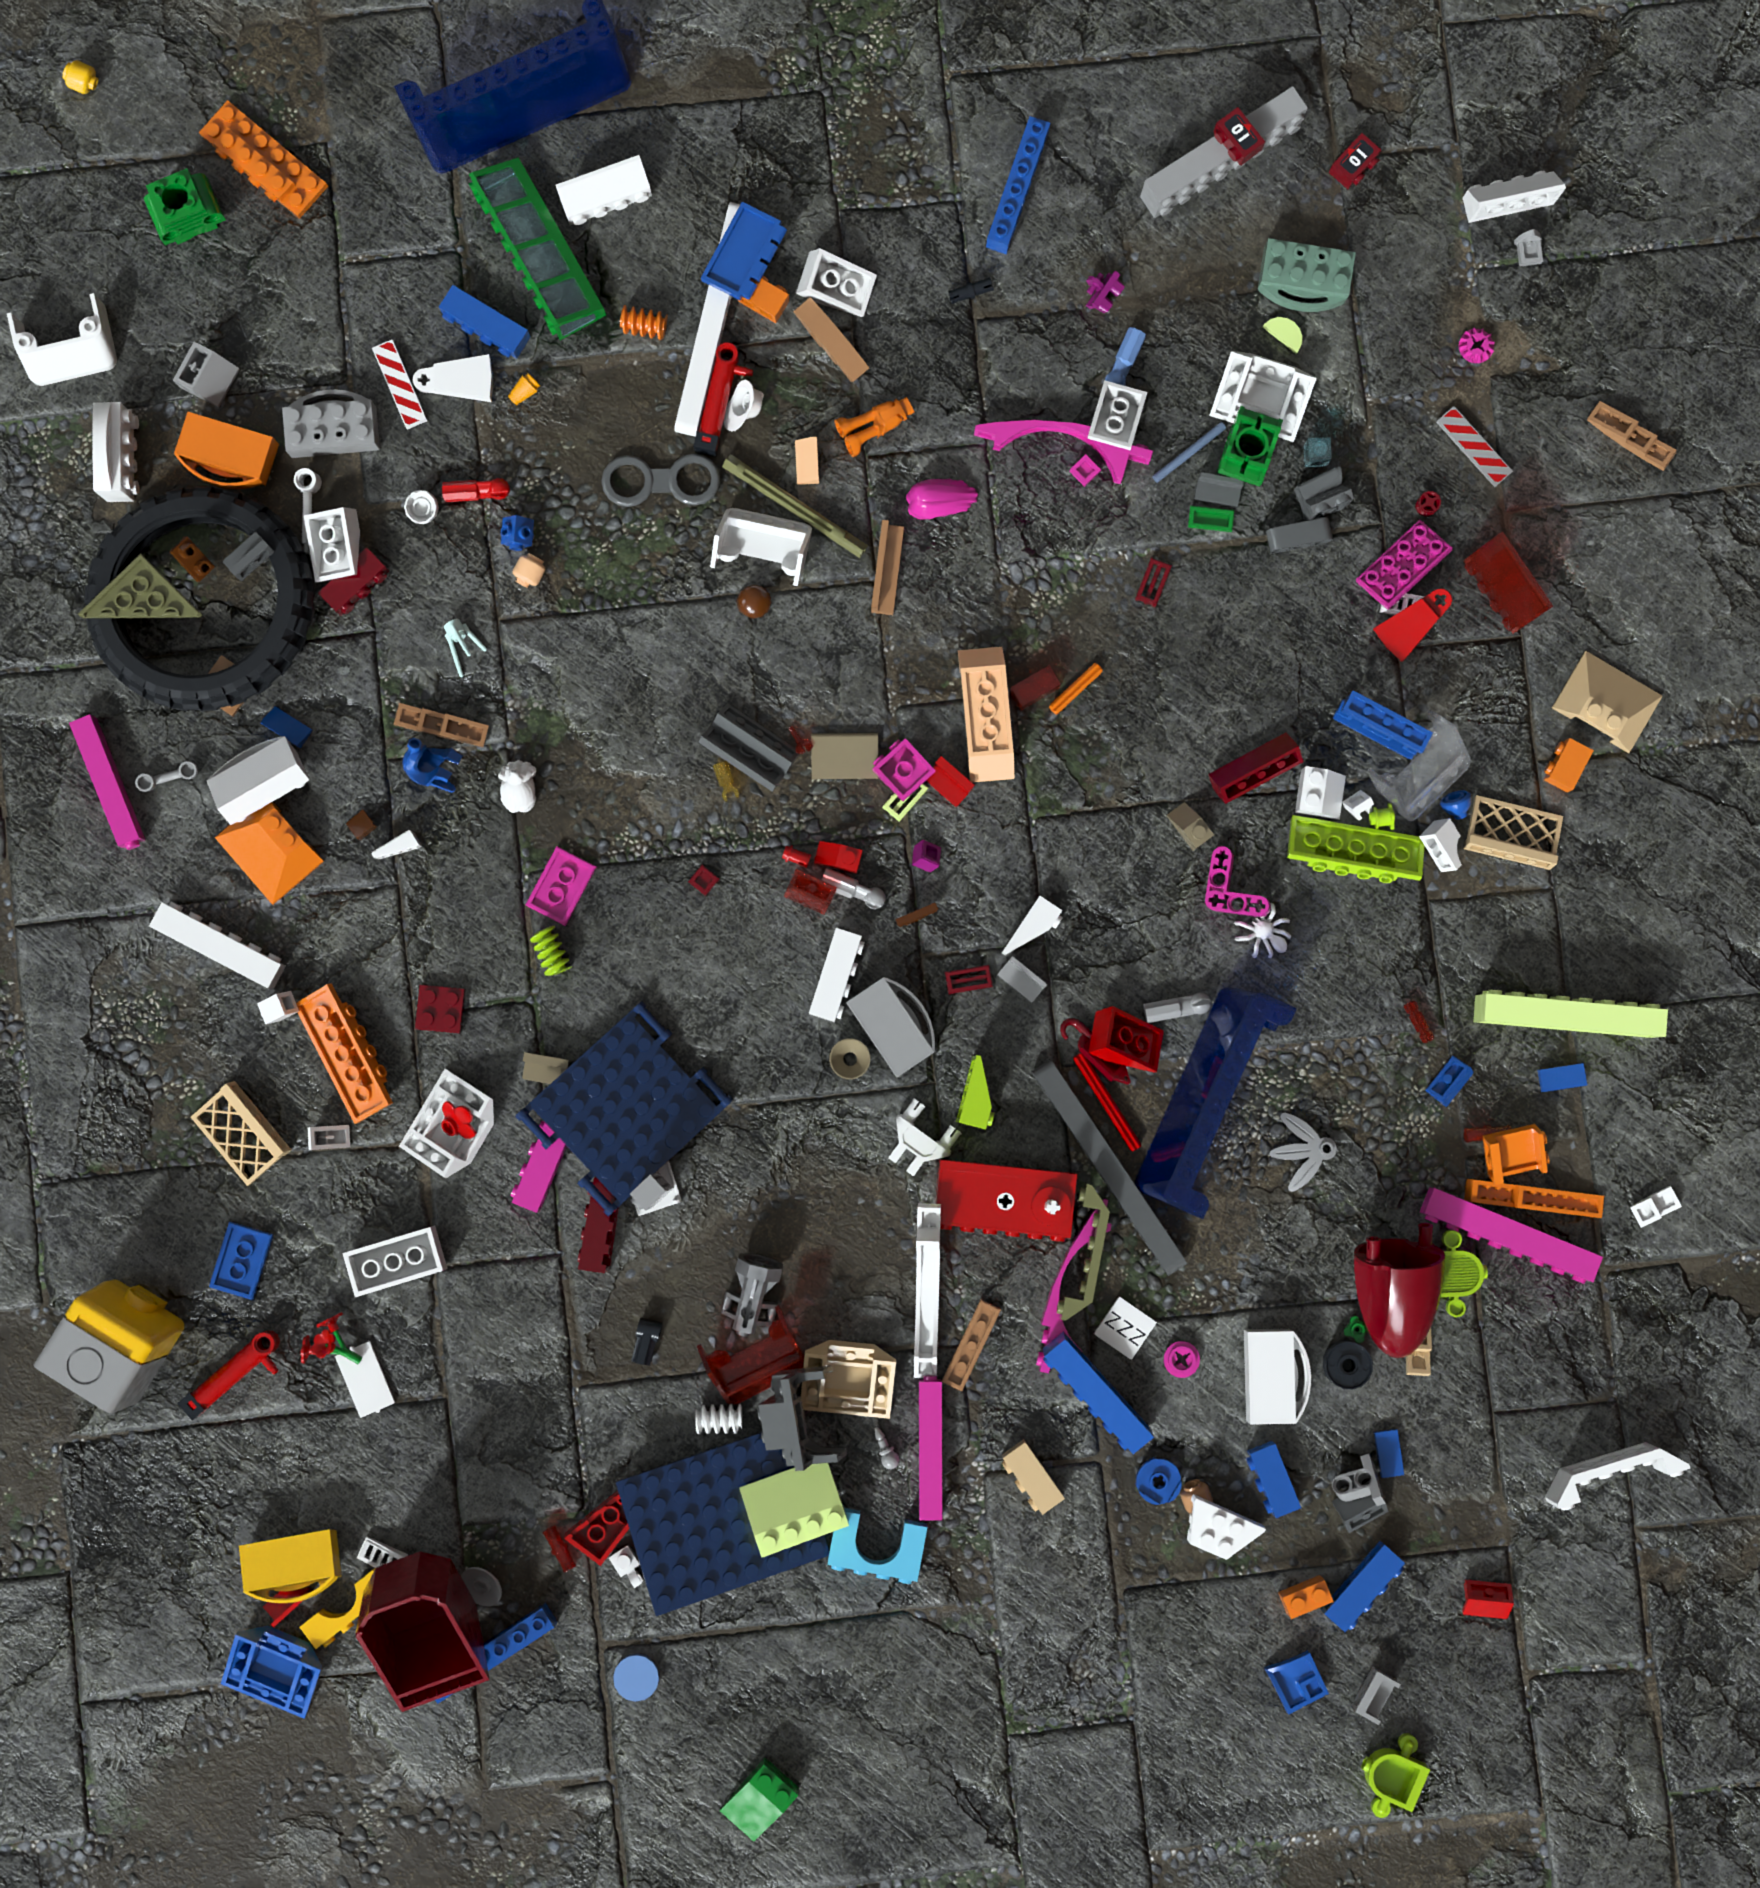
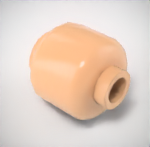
[513,553,546,588]

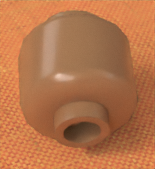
[1180,1479,1213,1513]

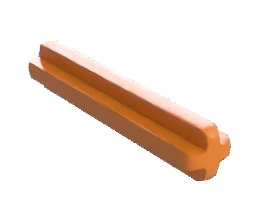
[1049,663,1103,714]

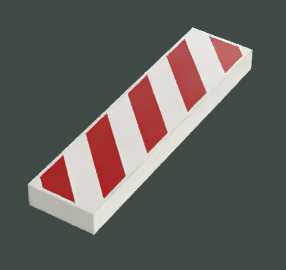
[372,340,427,430]

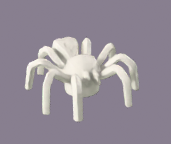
[1234,903,1291,958]

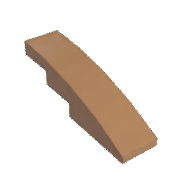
[793,297,869,382]
[1587,401,1677,471]
[393,703,489,747]

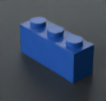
[1246,1441,1301,1518]

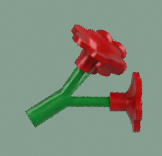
[301,1312,362,1365]

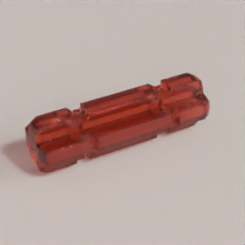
[1404,1001,1434,1043]

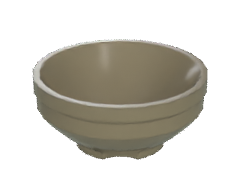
[829,1038,870,1079]

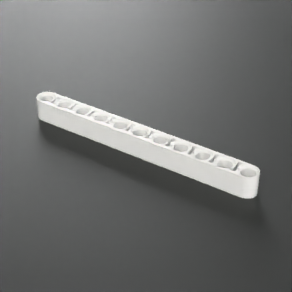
[675,202,740,437]

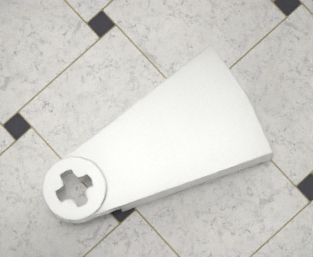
[413,354,493,402]

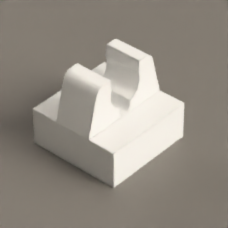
[1342,790,1374,820]

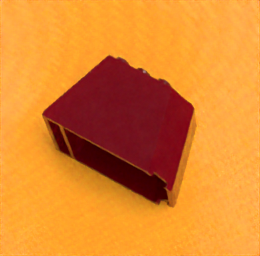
[356,1551,489,1712]

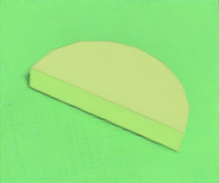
[1263,317,1302,354]

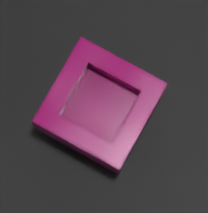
[1069,454,1101,487]

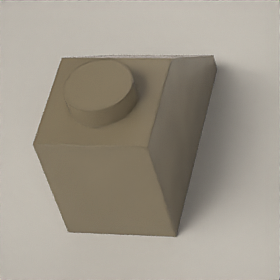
[1166,802,1214,851]

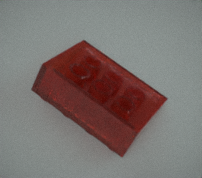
[1464,531,1553,634]

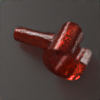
[788,726,813,754]

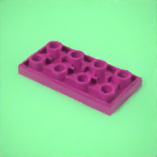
[1356,520,1452,610]

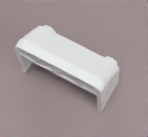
[7,293,117,386]
[710,508,812,586]

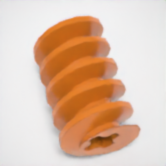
[620,305,668,340]

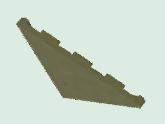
[78,554,202,618]

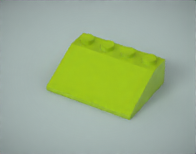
[956,1055,994,1130]

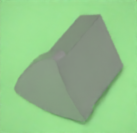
[1514,229,1543,266]

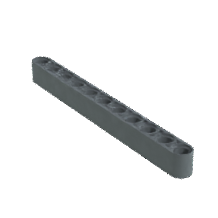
[1031,1059,1187,1276]

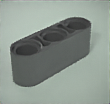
[1266,518,1333,554]

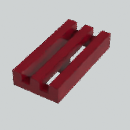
[1135,558,1172,608]
[945,965,993,994]

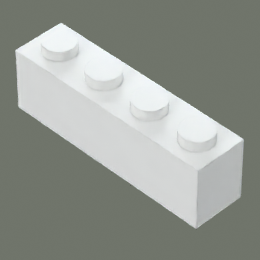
[809,928,865,1022]

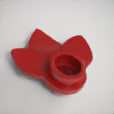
[441,1101,477,1139]

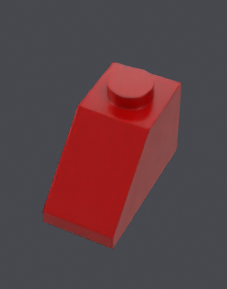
[814,841,863,874]

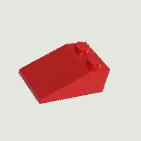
[1088,1006,1164,1073]

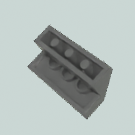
[699,703,801,792]

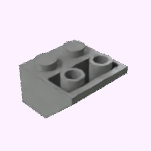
[173,342,240,408]

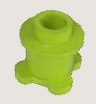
[1369,803,1395,830]

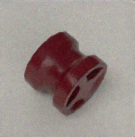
[1415,491,1441,517]

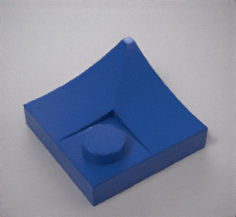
[1264,1650,1329,1715]

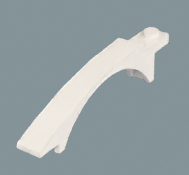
[914,1203,941,1378]

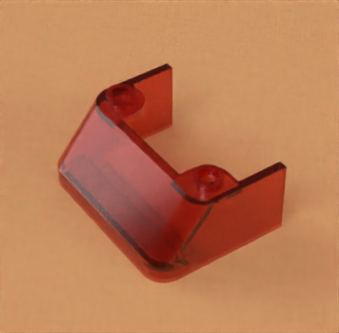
[697,1305,805,1405]

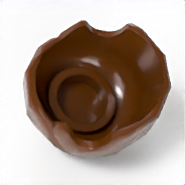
[736,585,772,619]

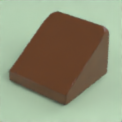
[346,810,378,841]

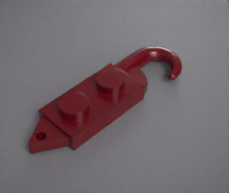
[1060,1018,1131,1085]

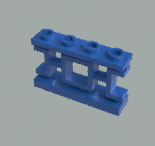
[1333,690,1433,759]

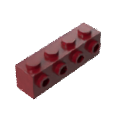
[1208,732,1303,804]

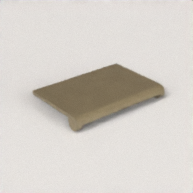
[811,733,878,779]

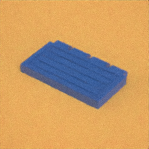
[701,202,787,301]

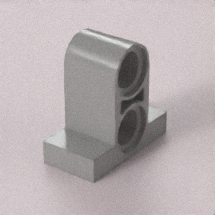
[1332,1454,1386,1506]

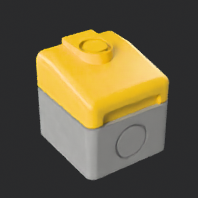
[33,1279,185,1413]

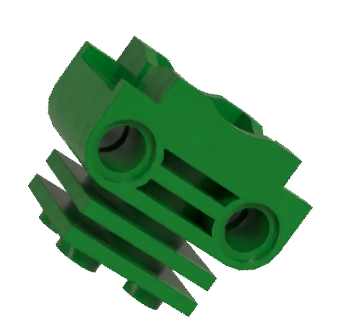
[144,168,226,246]
[1217,406,1283,487]

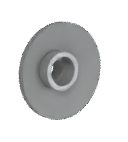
[461,1567,502,1606]

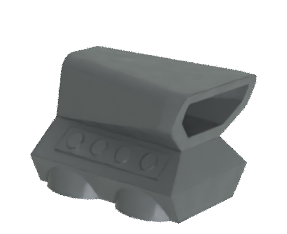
[1294,466,1354,521]

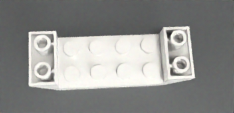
[1545,1442,1690,1510]

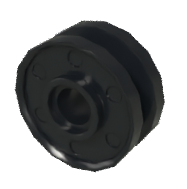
[1322,1340,1373,1390]

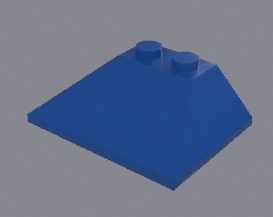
[221,1626,322,1719]

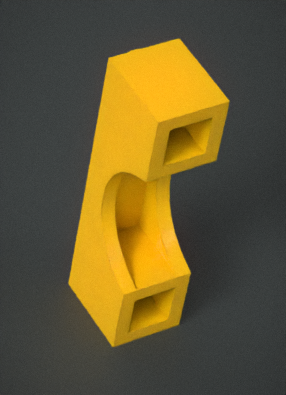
[300,1568,376,1649]

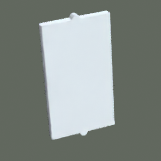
[335,1341,396,1418]

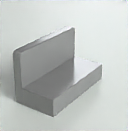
[997,956,1047,1003]

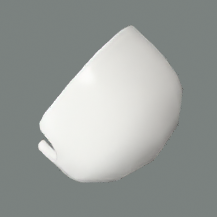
[404,490,439,524]

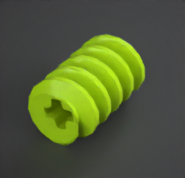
[530,925,572,976]

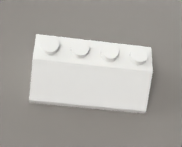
[555,155,652,225]
[1463,171,1566,223]

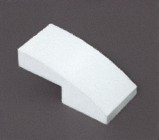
[1630,1186,1682,1228]

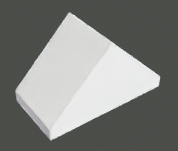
[308,1125,350,1150]

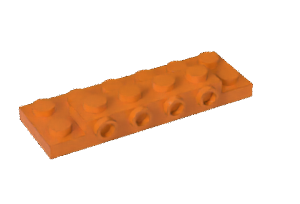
[199,100,328,219]
[296,983,393,1124]

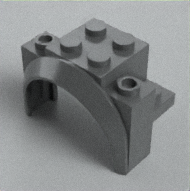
[758,1365,847,1471]

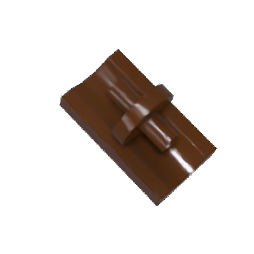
[169,536,215,582]

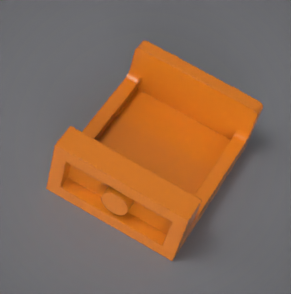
[1483,1124,1549,1185]

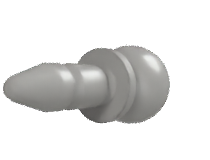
[875,1427,899,1469]

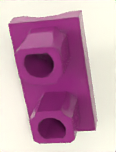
[1085,271,1125,313]

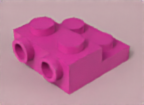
[872,738,936,802]

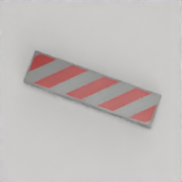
[1436,406,1513,487]

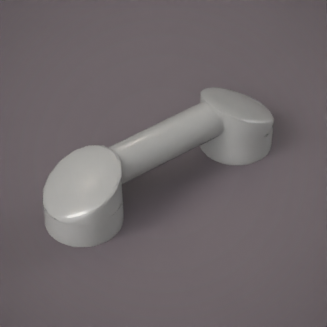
[135,761,198,792]

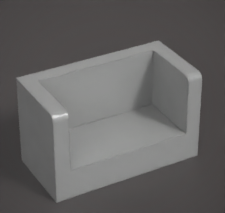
[1351,1666,1401,1725]

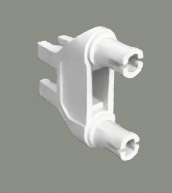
[888,1098,962,1176]

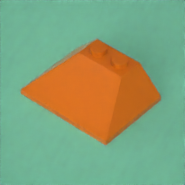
[215,801,324,905]

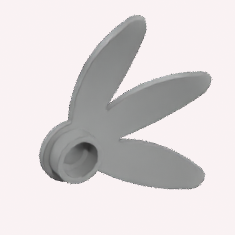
[1269,1113,1337,1192]

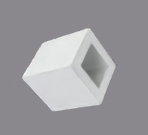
[257,991,299,1024]

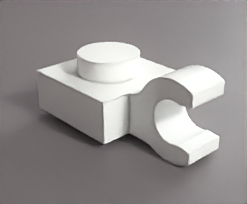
[609,1544,644,1588]

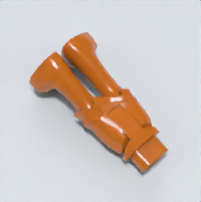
[834,397,914,457]

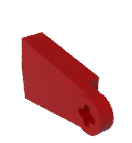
[1373,588,1453,662]

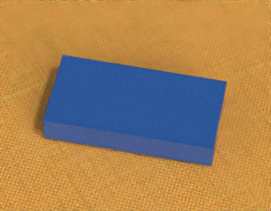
[1537,1063,1587,1092]
[1374,1429,1404,1478]

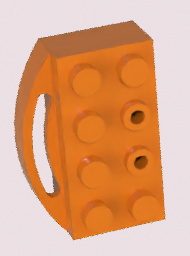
[174,412,279,489]

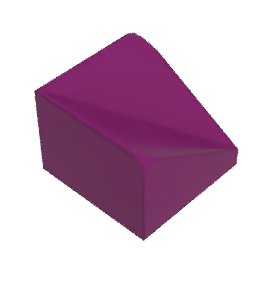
[912,840,941,872]

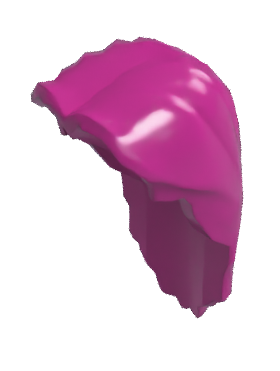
[906,479,978,520]

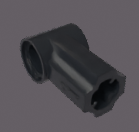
[631,1317,663,1366]

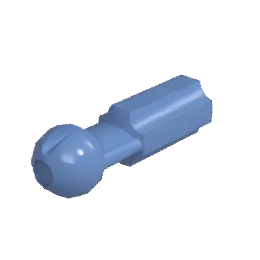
[1105,327,1146,386]

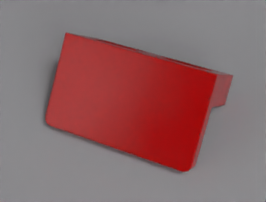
[926,756,975,807]
[1462,1580,1514,1619]
[263,1586,313,1628]

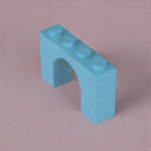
[827,1507,927,1584]

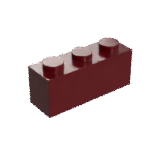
[318,547,389,616]

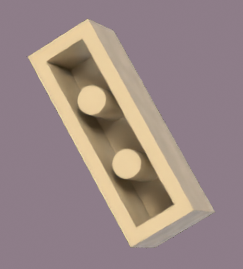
[1001,1439,1065,1515]

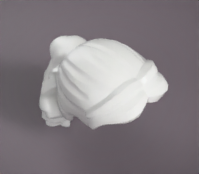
[498,760,536,813]

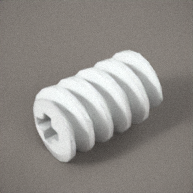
[696,1404,743,1434]

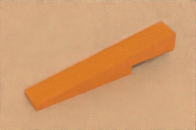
[1464,1179,1604,1218]

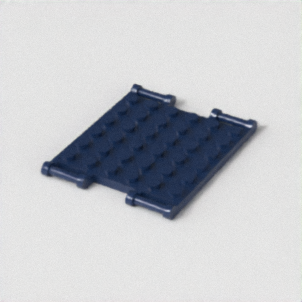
[515,1001,734,1216]

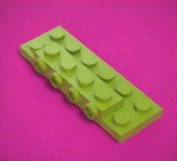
[1287,815,1424,883]

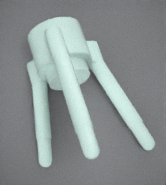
[444,619,487,677]

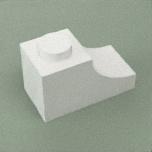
[1419,818,1462,872]

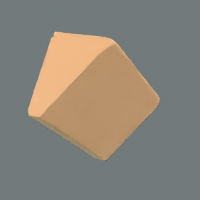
[795,437,819,485]

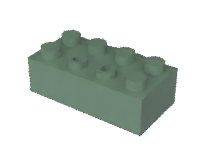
[1257,238,1356,312]

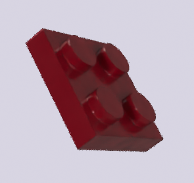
[415,985,466,1034]

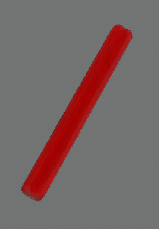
[1073,1053,1141,1151]

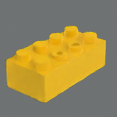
[239,1529,342,1603]

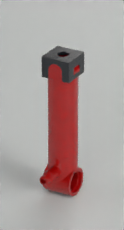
[693,342,753,457]
[177,1330,280,1420]

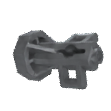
[721,1253,784,1337]

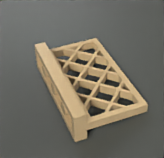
[1463,795,1563,870]
[191,1081,292,1186]

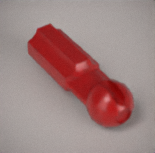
[442,478,510,502]

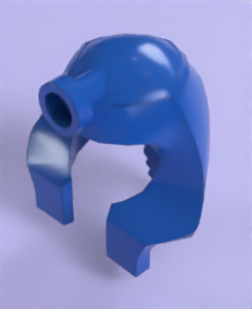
[402,738,463,793]

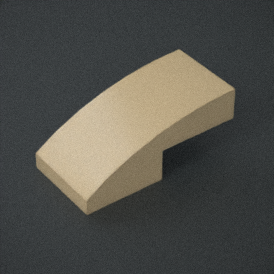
[1406,1328,1432,1376]

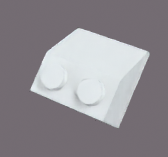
[1295,766,1346,820]

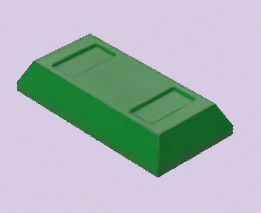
[1188,505,1234,532]

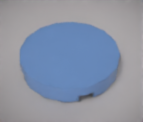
[613,1653,659,1702]

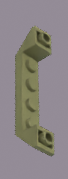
[1056,1183,1110,1321]

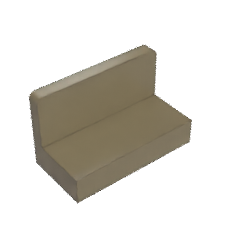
[522,1052,571,1084]

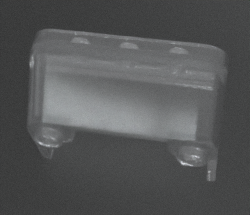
[1367,709,1471,821]

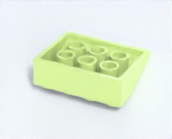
[739,1463,849,1557]

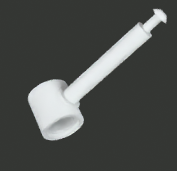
[294,468,322,555]

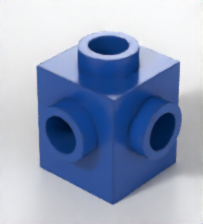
[501,515,534,551]

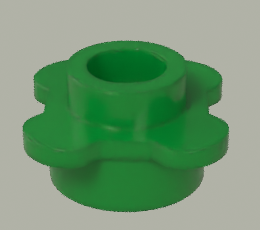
[1344,1316,1368,1343]

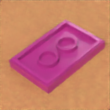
[525,846,597,926]

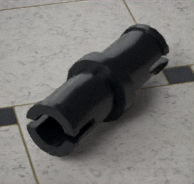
[948,277,994,304]

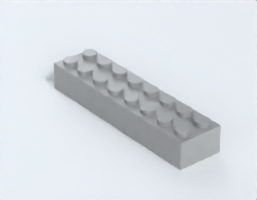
[1140,86,1307,219]

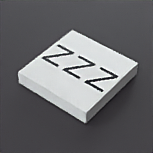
[1093,1296,1157,1360]

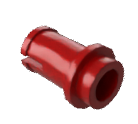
[782,845,811,868]

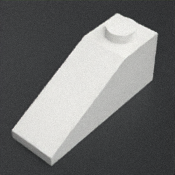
[1002,896,1063,955]

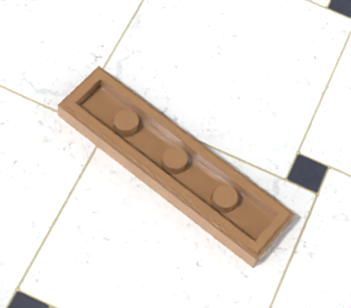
[942,1299,1001,1391]

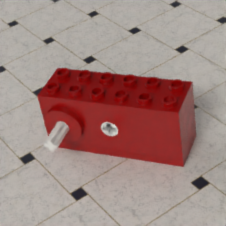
[935,1159,1077,1242]

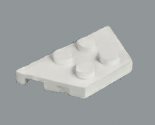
[1187,1494,1266,1560]

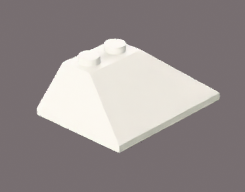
[1210,351,1316,442]
[399,1069,494,1178]

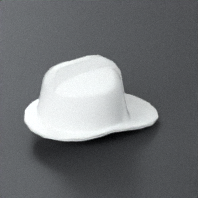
[723,380,764,431]

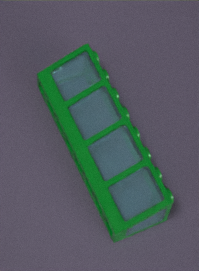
[469,157,606,340]

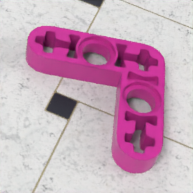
[1205,846,1271,917]

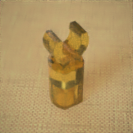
[713,761,739,802]

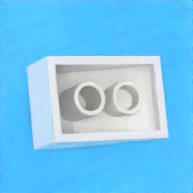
[796,248,877,317]
[1088,381,1147,450]
[304,507,360,582]

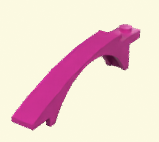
[974,420,1153,484]
[1036,1198,1112,1374]

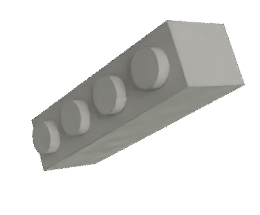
[630,1172,673,1211]

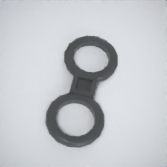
[601,453,721,507]

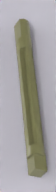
[722,454,868,558]

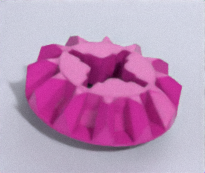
[1459,327,1495,363]
[1163,1341,1200,1378]

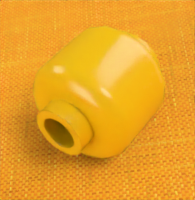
[63,60,99,94]

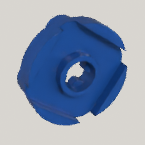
[1135,1458,1182,1505]

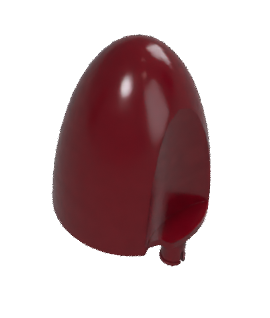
[1354,1223,1445,1358]

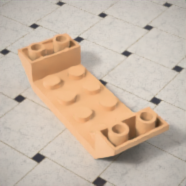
[958,647,1014,783]

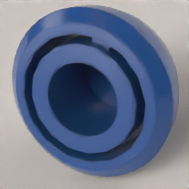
[1440,790,1471,820]

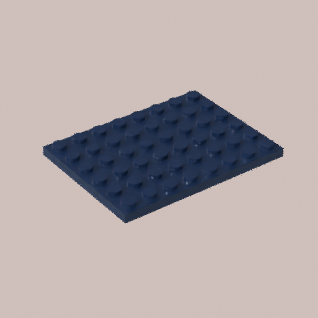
[615,1432,829,1616]

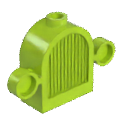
[1441,1230,1488,1317]
[1361,1733,1430,1818]

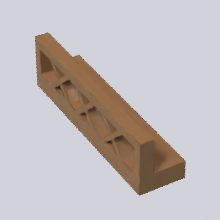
[871,520,904,615]

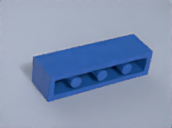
[439,285,531,359]
[1320,1541,1405,1632]

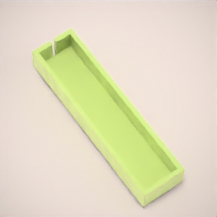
[1473,990,1668,1038]

